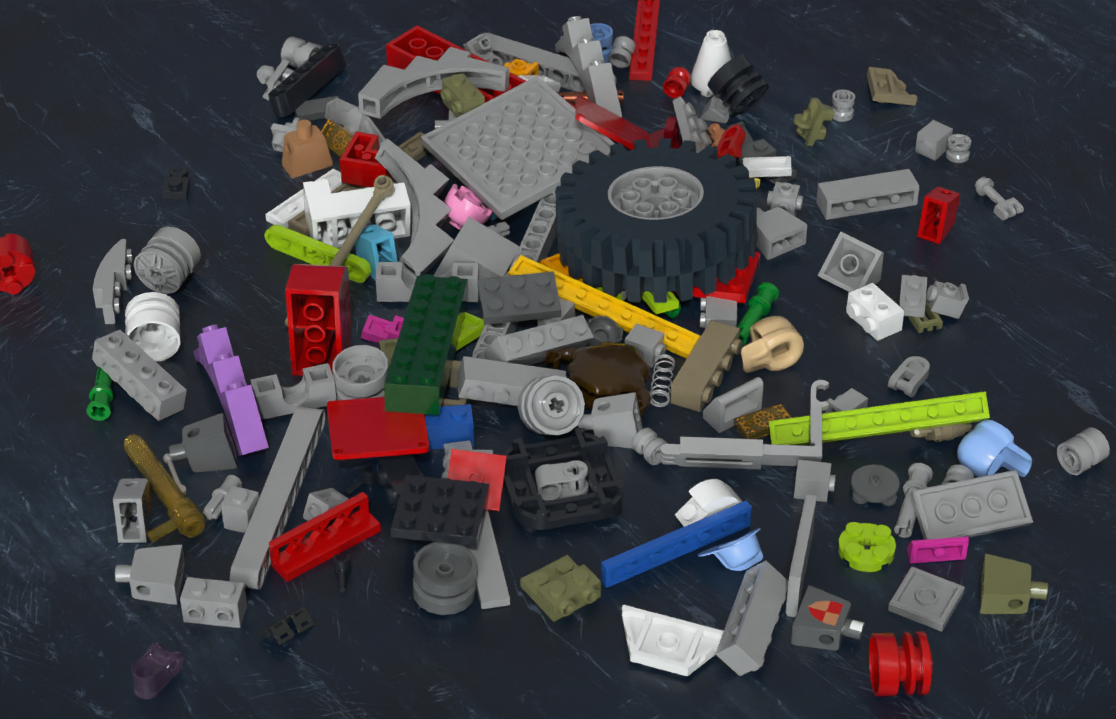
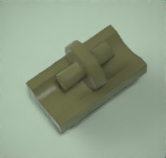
[793,98,835,146]

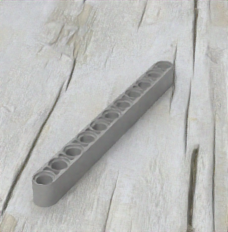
[472,191,557,360]

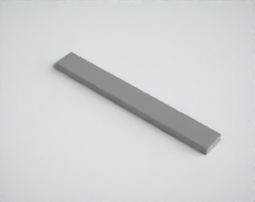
[443,440,510,609]

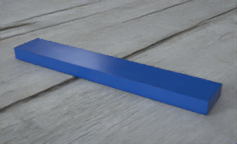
[601,500,752,588]

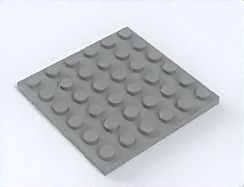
[421,76,615,220]

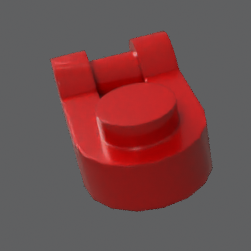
[717,124,746,158]

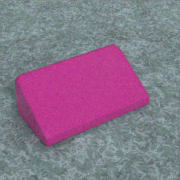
[906,537,969,563]

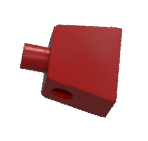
[917,187,960,244]

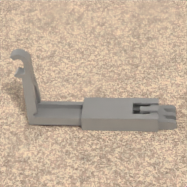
[660,380,829,469]

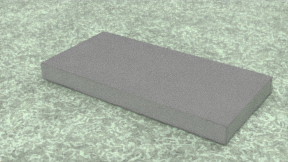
[910,470,1033,540]
[786,494,817,617]

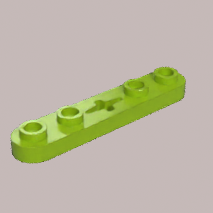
[264,224,372,283]

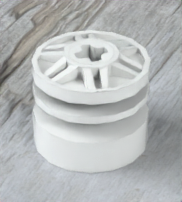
[125,292,181,362]

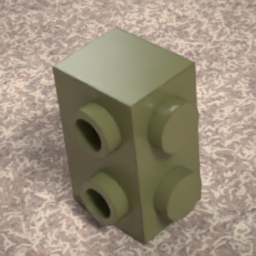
[440,73,485,117]

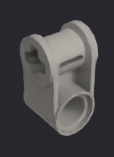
[535,461,589,501]

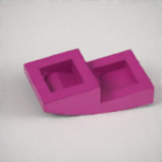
[361,315,404,343]

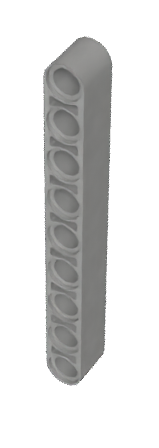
[230,406,326,590]

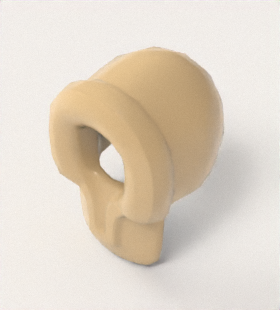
[741,316,804,373]

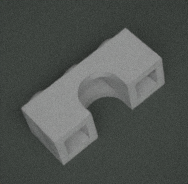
[250,363,336,420]

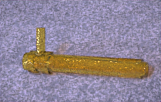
[124,434,205,542]

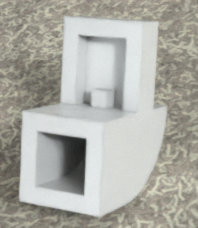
[675,479,742,527]

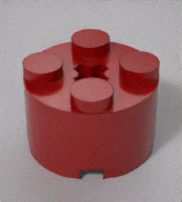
[0,234,35,294]

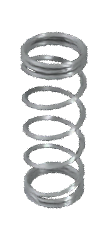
[650,354,675,407]

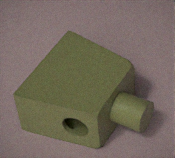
[980,554,1048,614]

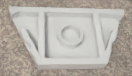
[622,605,724,676]

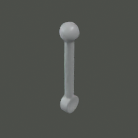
[163,453,187,496]

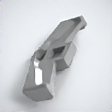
[325,98,386,148]

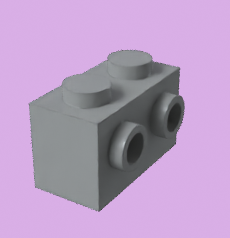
[180,577,247,628]

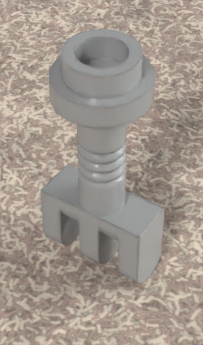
[975,177,1024,221]

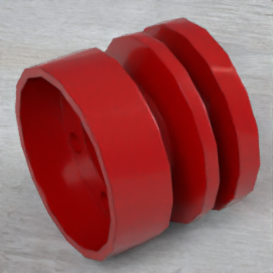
[869,631,932,696]

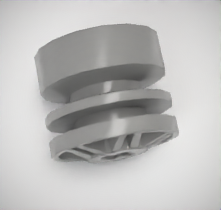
[134,226,201,294]
[332,345,389,400]

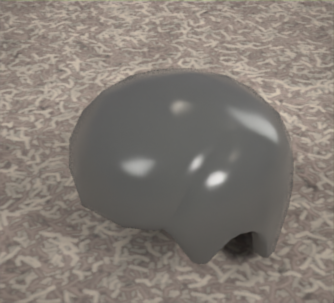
[587,316,623,346]

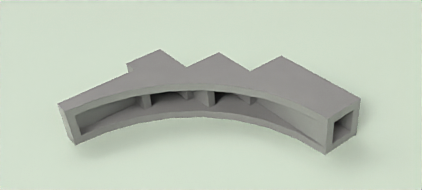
[555,16,622,117]
[358,47,509,119]
[375,139,454,276]

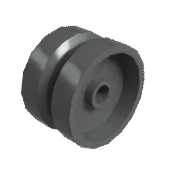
[413,542,477,615]

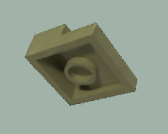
[520,555,601,622]

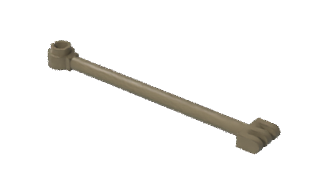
[285,175,395,326]

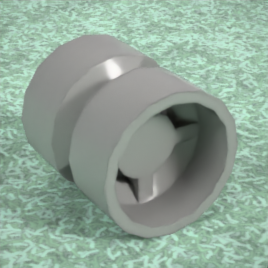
[281,36,322,68]
[1057,427,1110,475]

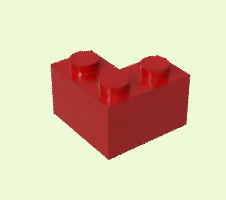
[340,131,393,188]

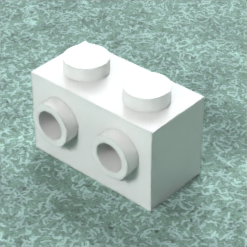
[846,283,904,341]

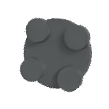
[851,465,900,506]

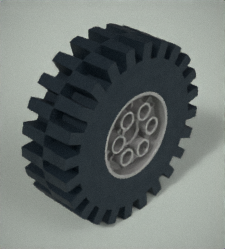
[555,138,757,303]

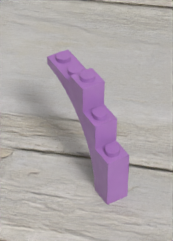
[193,324,269,456]

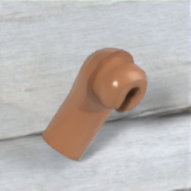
[708,123,725,148]

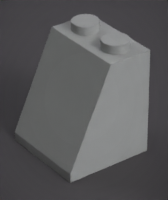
[434,217,519,279]

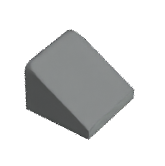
[701,96,730,123]

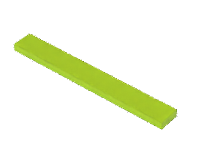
[769,391,990,446]

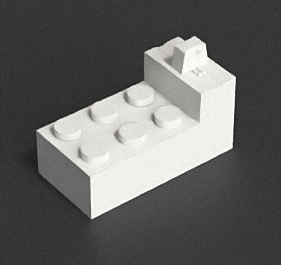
[303,179,410,248]

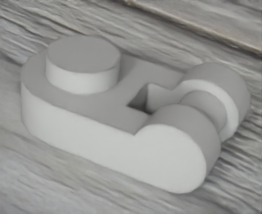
[888,356,930,398]

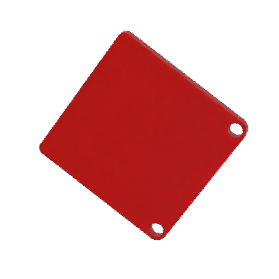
[575,95,650,150]
[327,397,429,460]

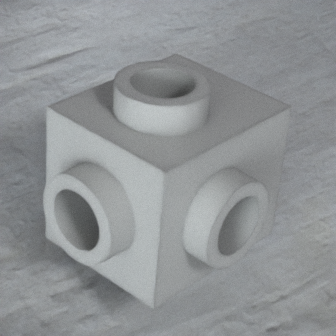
[767,182,803,217]

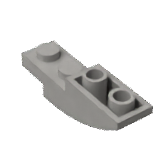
[93,239,133,324]

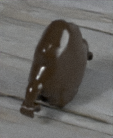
[544,341,651,419]

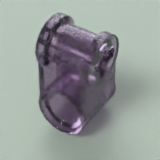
[131,642,184,699]

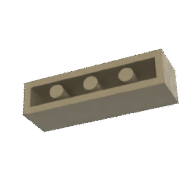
[671,320,742,412]

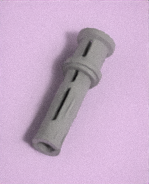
[894,463,933,538]

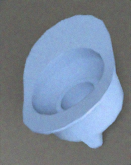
[698,528,763,571]

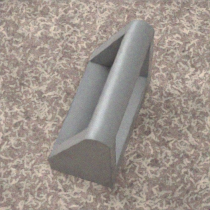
[703,377,763,433]

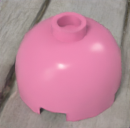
[445,184,493,230]

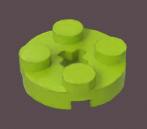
[838,522,896,572]

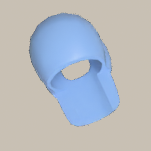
[957,420,1032,478]

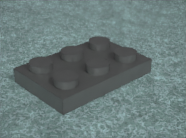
[477,271,561,325]

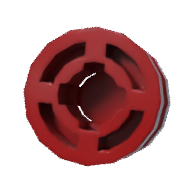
[663,67,691,99]

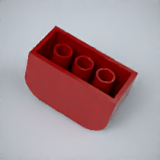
[285,264,352,376]

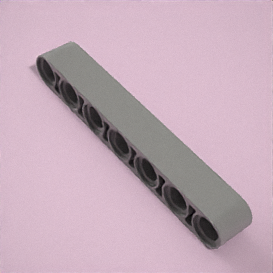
[483,33,617,92]

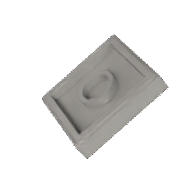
[888,566,965,632]

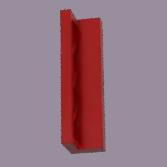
[269,492,381,582]

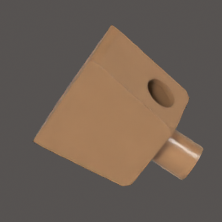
[282,120,333,179]

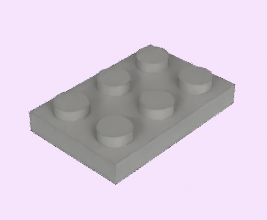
[673,96,712,153]

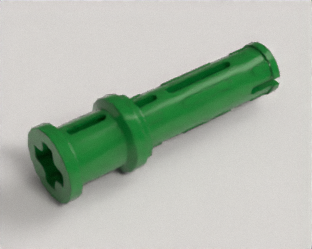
[737,282,779,345]
[86,367,113,421]

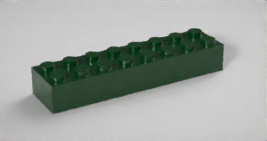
[384,274,468,415]

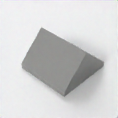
[818,231,884,292]

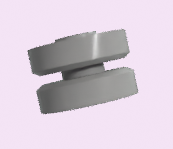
[517,375,585,435]

